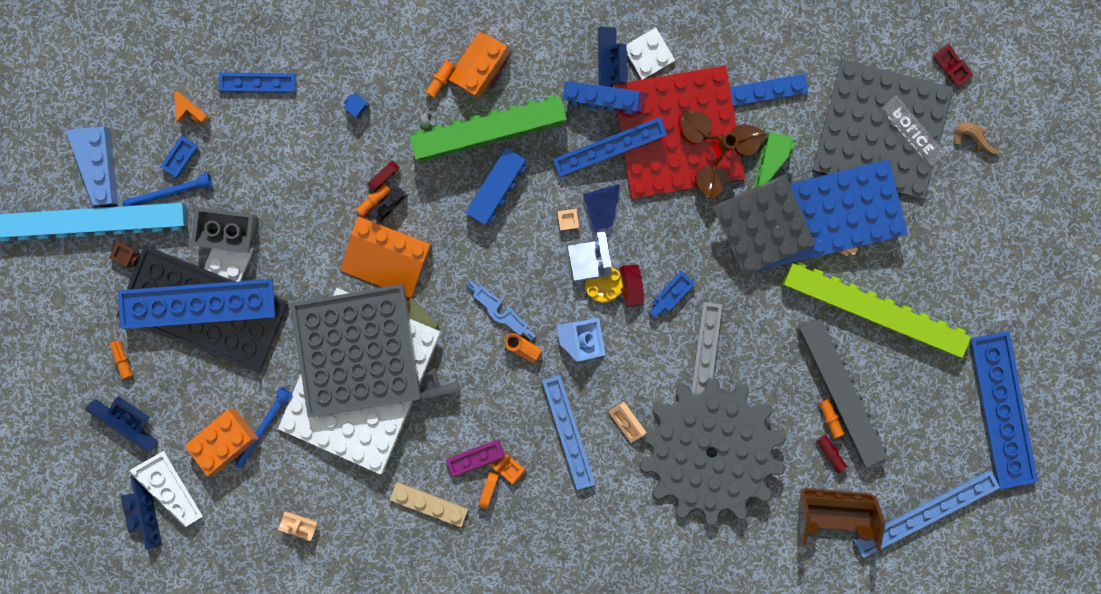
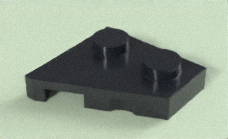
[370,188,407,222]

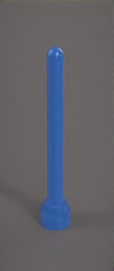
[123,173,213,206]
[235,387,293,468]

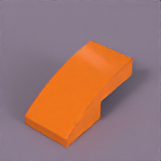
[489,452,526,485]

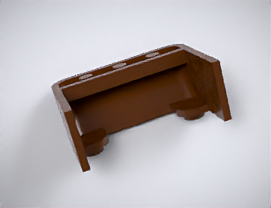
[799,488,886,551]

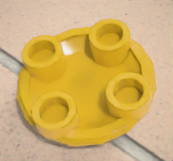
[585,267,623,303]

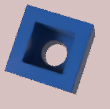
[343,92,369,119]

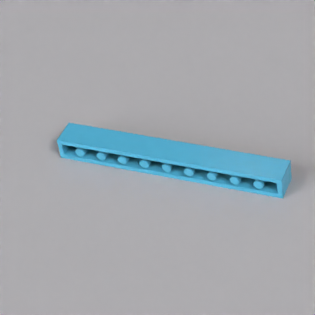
[0,203,188,242]

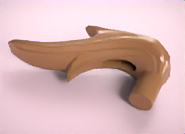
[953,122,1001,155]

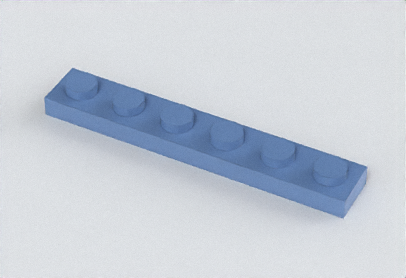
[542,375,595,490]

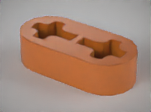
[478,472,498,509]

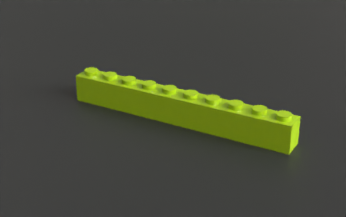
[781,262,971,358]

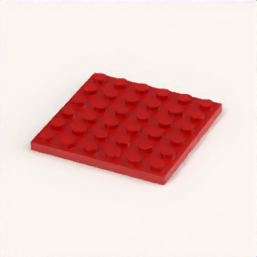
[612,65,745,199]

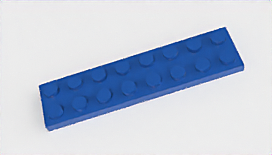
[118,279,276,329]
[970,331,1038,489]

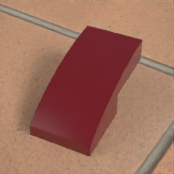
[932,44,974,87]
[619,264,644,307]

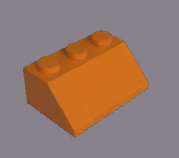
[447,32,511,100]

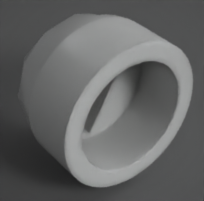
[419,112,436,129]

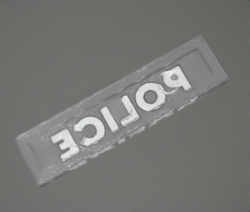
[881,95,946,167]

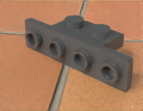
[412,368,460,404]

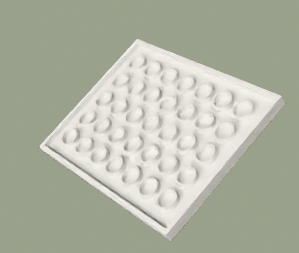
[278,288,442,474]

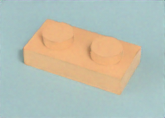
[609,402,647,443]

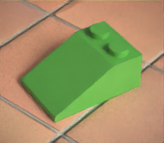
[754,132,795,188]

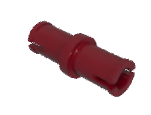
[816,435,848,473]

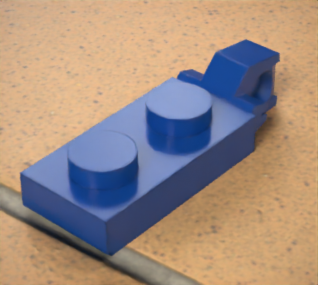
[649,270,695,318]

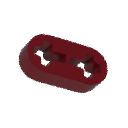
[367,160,400,192]

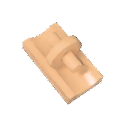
[278,511,318,541]

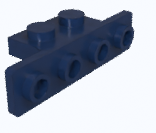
[598,26,628,88]
[85,396,158,452]
[121,475,162,550]

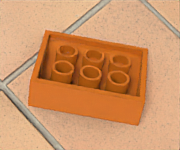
[340,217,432,298]

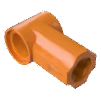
[504,333,542,364]

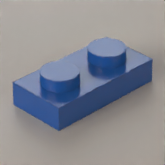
[160,135,199,178]

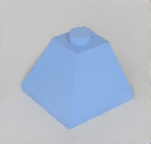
[557,318,605,361]

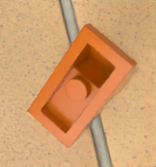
[174,91,210,124]

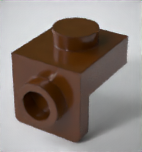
[109,241,139,268]

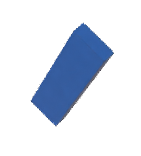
[219,72,296,93]

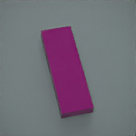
[446,439,506,478]

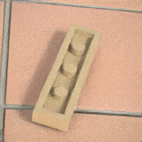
[390,482,468,527]

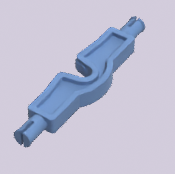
[466,280,536,341]

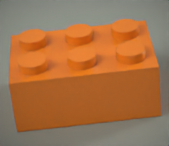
[185,409,259,476]

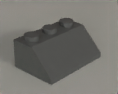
[191,207,258,253]

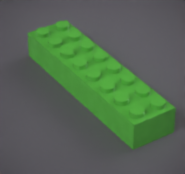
[410,95,567,163]

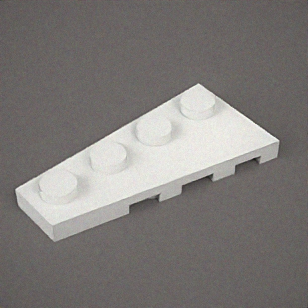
[128,451,203,527]

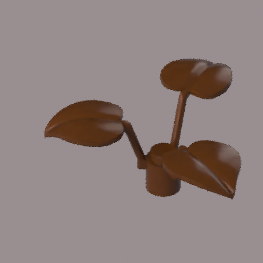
[680,110,767,199]

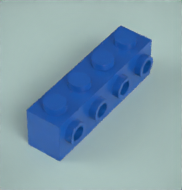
[562,81,645,115]
[465,147,527,226]

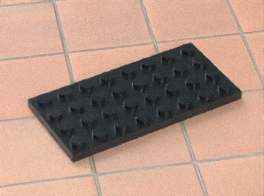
[116,245,288,373]

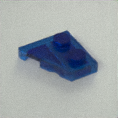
[583,184,620,231]

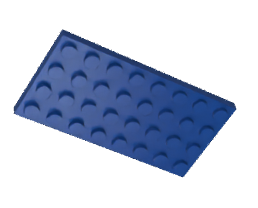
[755,159,908,272]

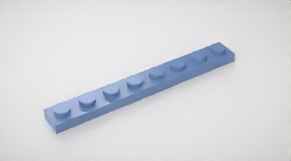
[853,470,1000,558]

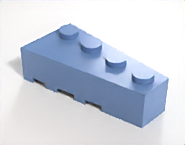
[66,126,118,206]

